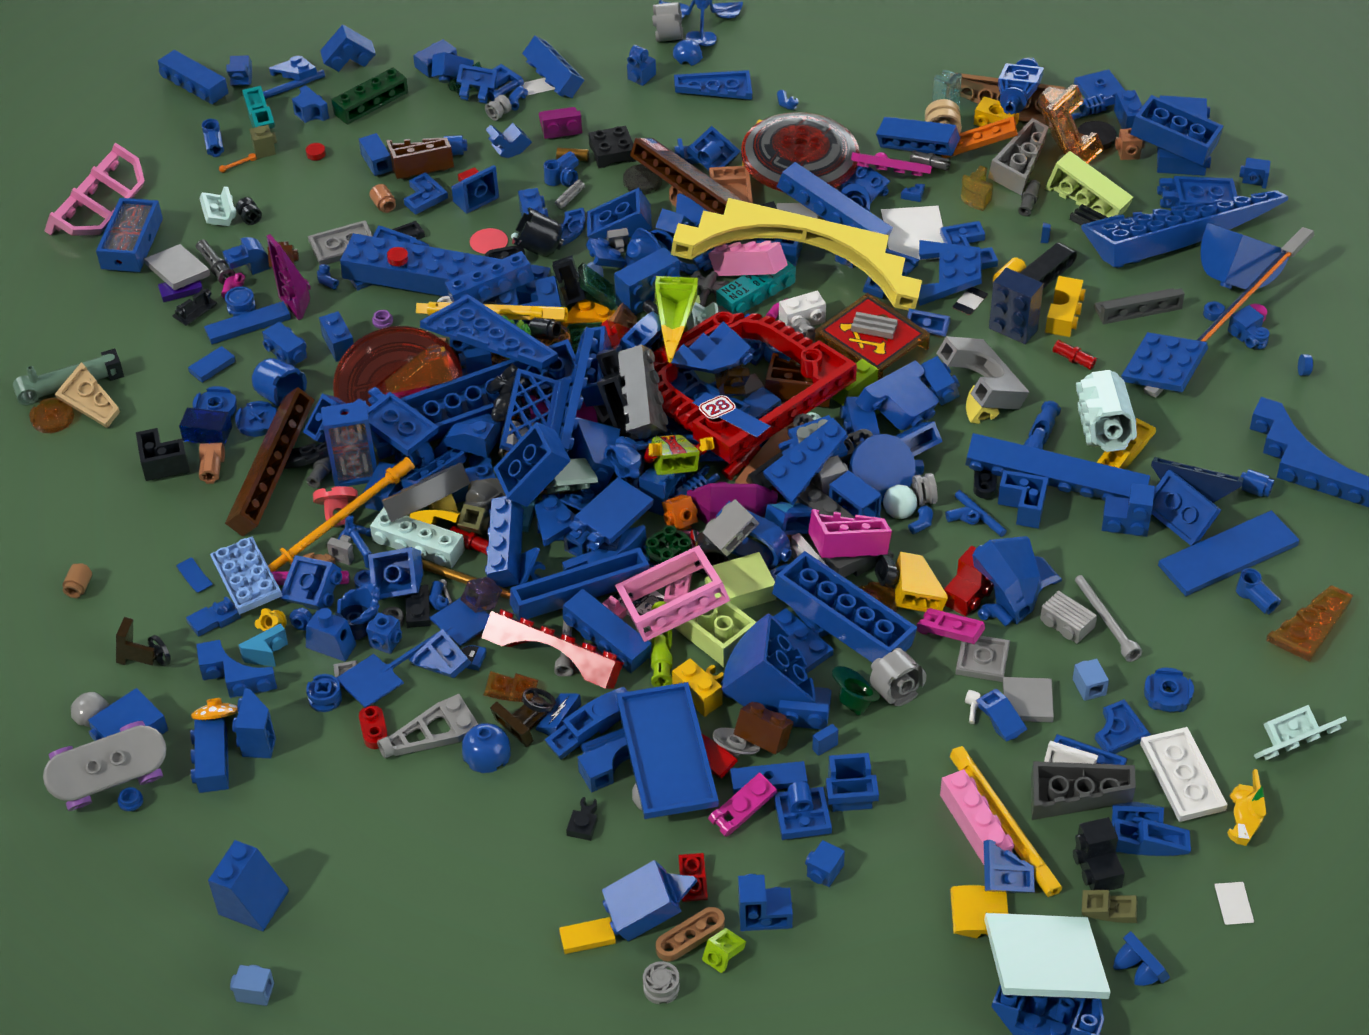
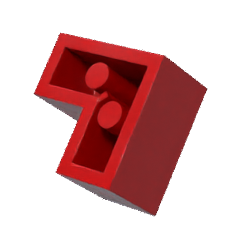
[944,545,994,617]

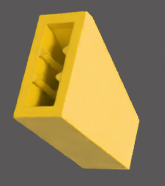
[895,552,948,612]

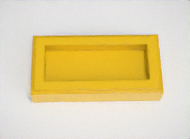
[559,917,616,954]

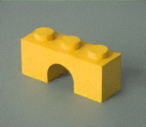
[1045,276,1086,337]

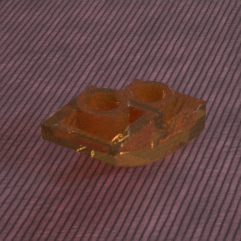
[483,671,538,702]

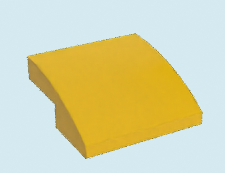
[410,509,461,524]
[950,885,1008,939]

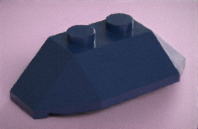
[1151,457,1244,503]

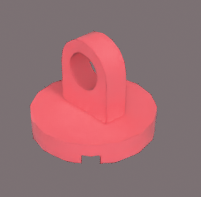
[313,486,358,527]

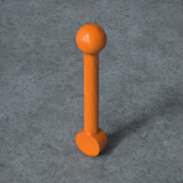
[219,153,256,173]

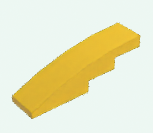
[1097,418,1156,469]

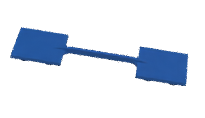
[337,594,489,708]

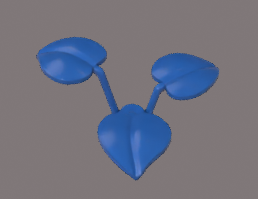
[659,0,743,46]

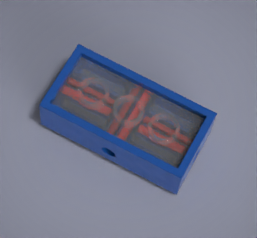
[96,198,163,272]
[321,401,377,487]

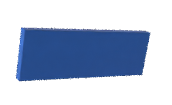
[1158,510,1300,596]

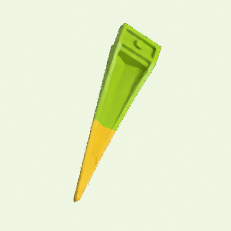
[655,276,698,363]

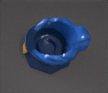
[335,583,381,640]

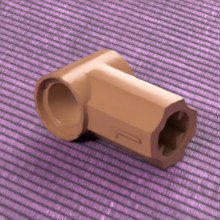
[199,443,225,484]

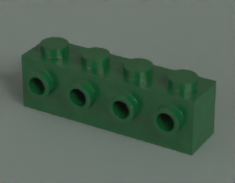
[331,67,409,125]

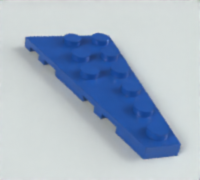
[559,327,596,454]

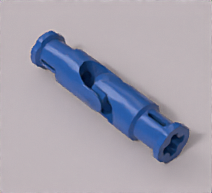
[1024,401,1061,450]

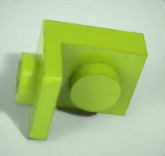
[702,928,746,973]

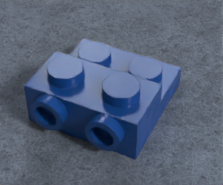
[279,555,342,610]

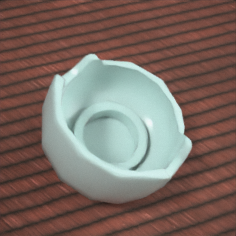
[883,485,917,519]

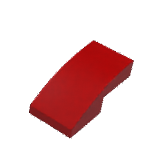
[701,733,738,779]
[678,853,708,902]

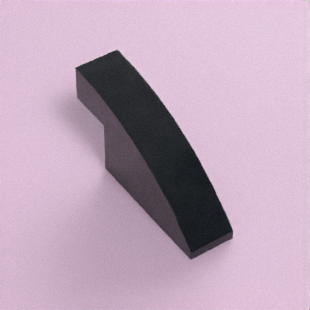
[596,345,639,440]

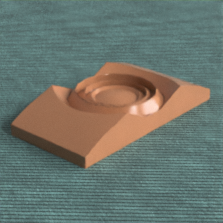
[709,165,753,203]

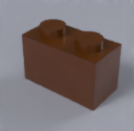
[733,702,794,755]

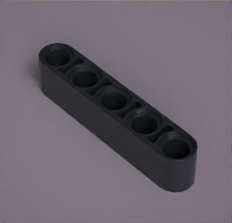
[1020,242,1077,289]

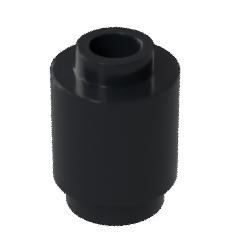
[529,317,561,340]

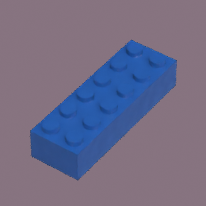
[772,551,917,663]

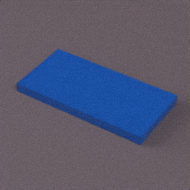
[616,682,719,819]

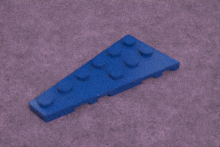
[420,295,558,369]

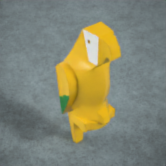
[1227,769,1266,846]

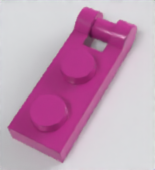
[916,608,985,644]
[708,772,778,837]

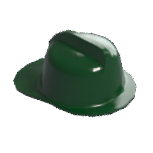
[832,666,880,715]

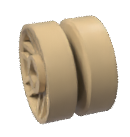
[925,99,962,133]

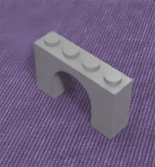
[936,336,1030,409]

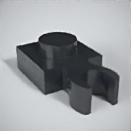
[566,797,598,841]

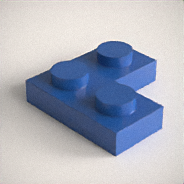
[404,172,448,215]

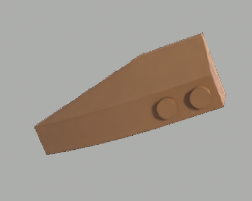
[948,72,1067,126]

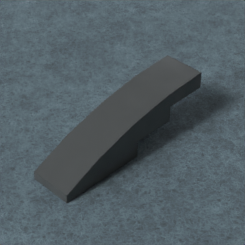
[381,463,470,522]

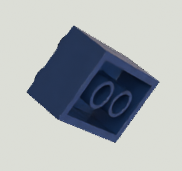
[989,267,1044,345]

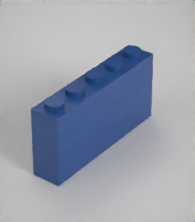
[1157,95,1211,176]

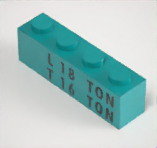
[716,260,796,314]

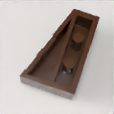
[386,138,454,179]
[765,352,831,407]

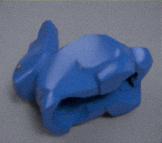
[604,436,649,479]

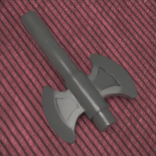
[691,271,729,307]

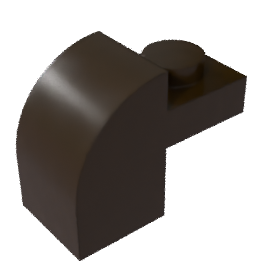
[715,365,750,396]

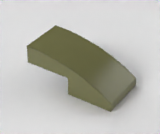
[1082,890,1138,923]

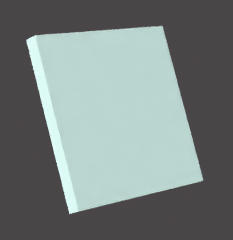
[984,913,1110,999]

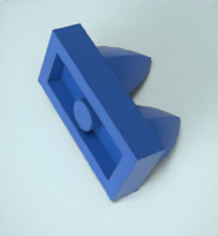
[1113,931,1170,986]

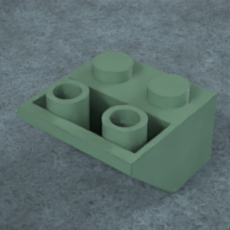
[544,458,598,494]

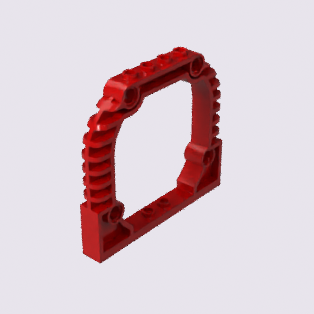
[653,311,857,464]

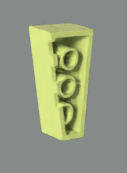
[1045,151,1133,217]

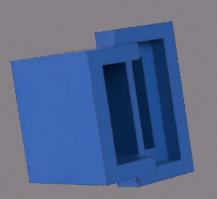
[826,753,879,812]

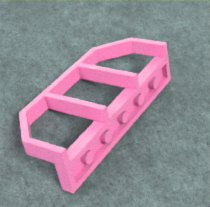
[44,143,145,236]

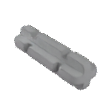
[555,180,585,209]

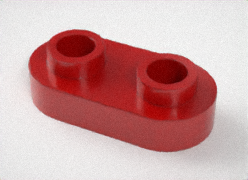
[359,705,388,749]

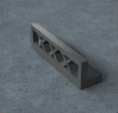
[1094,288,1185,324]

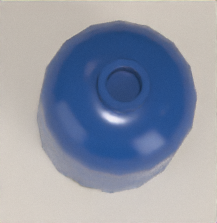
[252,358,307,406]

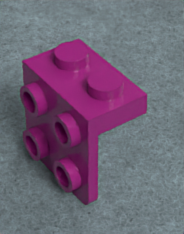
[539,107,582,139]

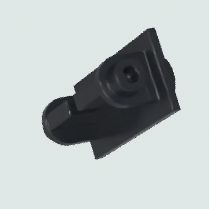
[172,289,217,326]

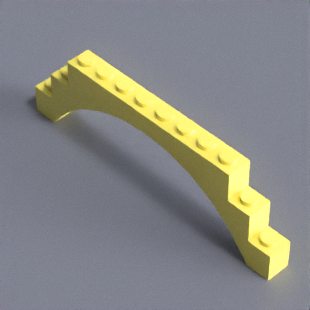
[671,198,922,311]

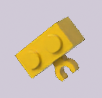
[672,658,724,717]

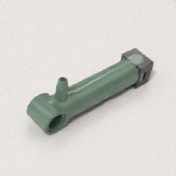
[13,348,124,406]

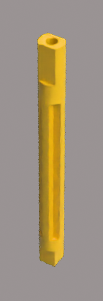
[416,302,568,322]
[950,746,1062,897]

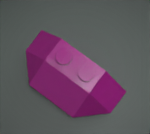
[687,483,778,524]

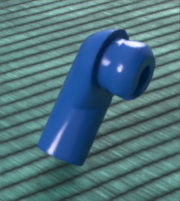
[509,86,528,110]
[777,90,799,110]
[429,581,449,611]
[978,604,1014,627]

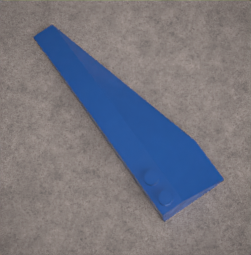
[1081,190,1288,268]

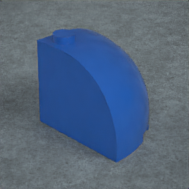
[1201,223,1289,289]
[722,613,815,713]

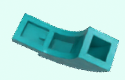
[242,86,275,129]

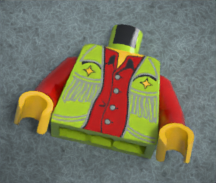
[644,433,715,475]

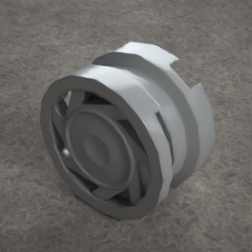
[912,473,938,506]
[643,961,680,1005]

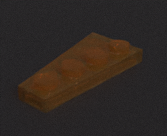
[1266,585,1353,662]

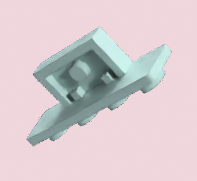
[1254,705,1347,760]

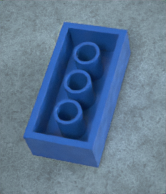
[1130,95,1224,166]

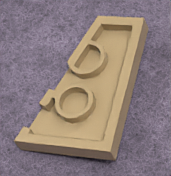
[55,362,120,428]

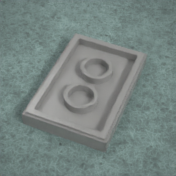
[308,220,373,265]
[144,244,210,290]

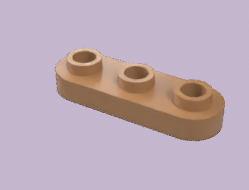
[656,907,725,961]

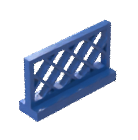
[499,368,570,451]

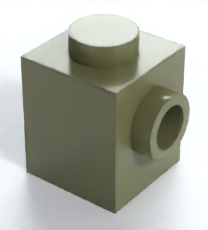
[249,125,277,159]
[457,504,490,537]

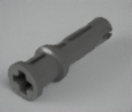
[196,240,235,285]

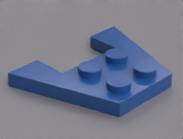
[918,240,982,306]

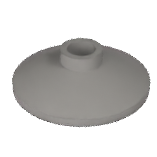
[713,728,760,756]

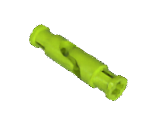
[651,601,672,687]

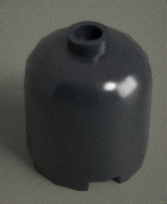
[512,207,564,257]

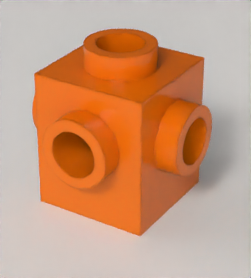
[661,494,698,531]

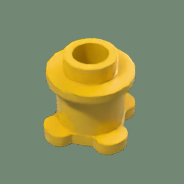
[255,608,287,631]

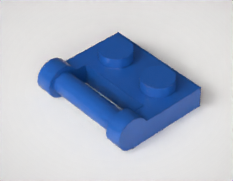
[475,64,524,101]

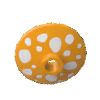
[191,698,238,720]

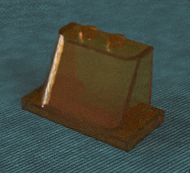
[1038,84,1104,164]

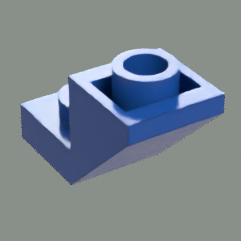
[976,689,1027,742]

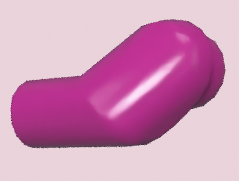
[221,273,245,298]

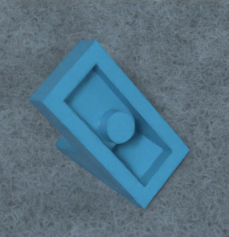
[239,623,288,667]

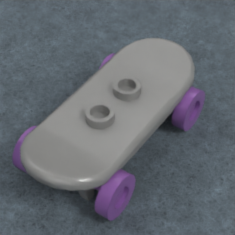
[43,721,167,811]

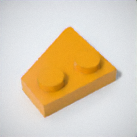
[561,299,616,329]

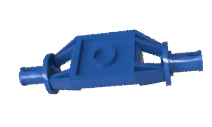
[998,57,1044,115]

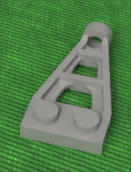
[377,694,478,759]

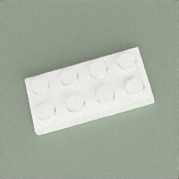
[1140,727,1227,822]

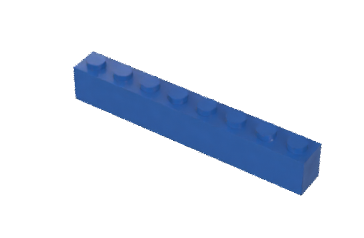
[965,433,1150,501]

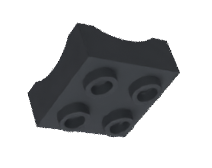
[589,126,636,169]

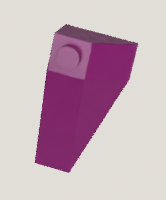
[266,234,311,320]

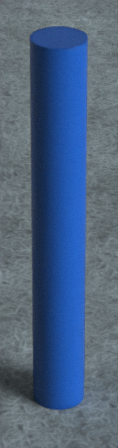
[955,490,1007,537]

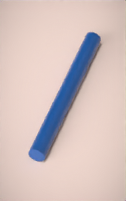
[263,70,325,99]

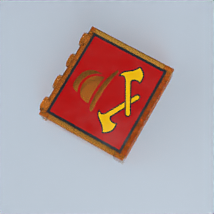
[815,293,930,380]

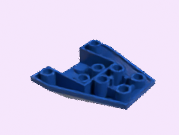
[991,985,1104,1035]

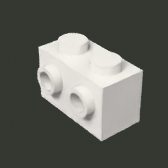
[779,290,826,326]

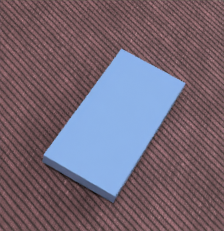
[210,536,283,615]

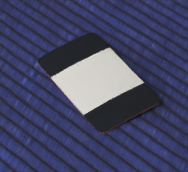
[952,287,988,315]

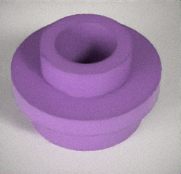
[372,310,393,329]

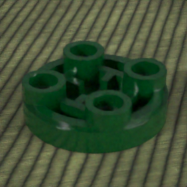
[646,525,692,565]

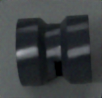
[236,197,262,225]

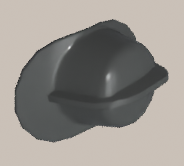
[464,478,506,513]

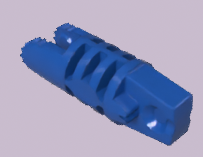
[1067,94,1115,120]
[676,464,720,496]

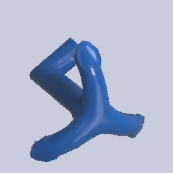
[338,515,372,569]

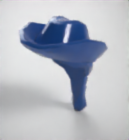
[625,228,698,276]

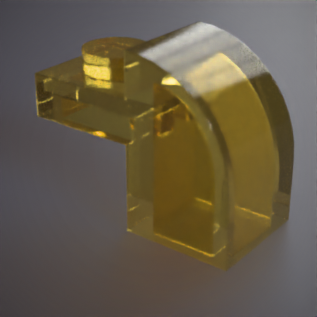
[961,166,993,211]

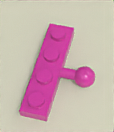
[851,152,932,176]

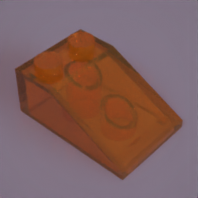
[385,345,452,394]

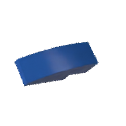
[1111,818,1191,856]

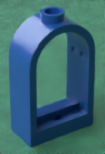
[716,501,792,569]

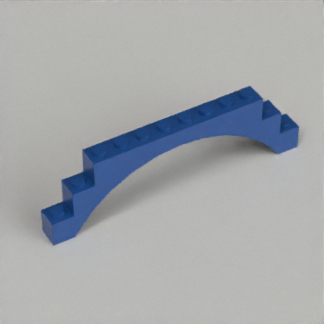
[1250,397,1369,507]

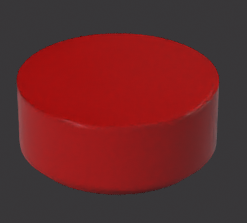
[306,143,326,161]
[387,247,408,266]

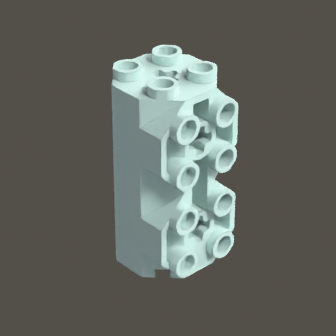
[1076,370,1137,452]

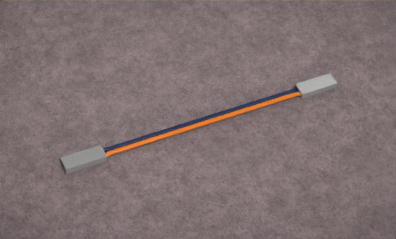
[1144,227,1314,398]

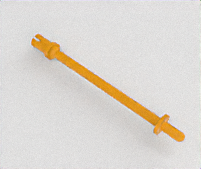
[268,457,415,571]

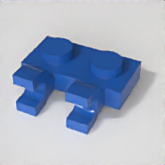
[456,64,498,104]

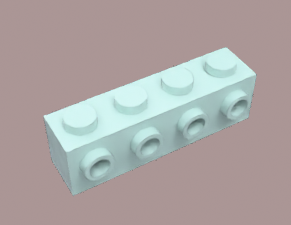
[370,507,465,569]

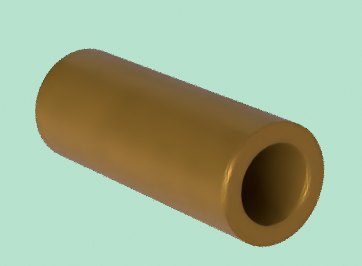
[556,148,589,161]

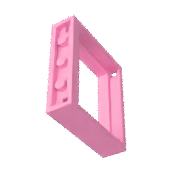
[615,545,730,642]

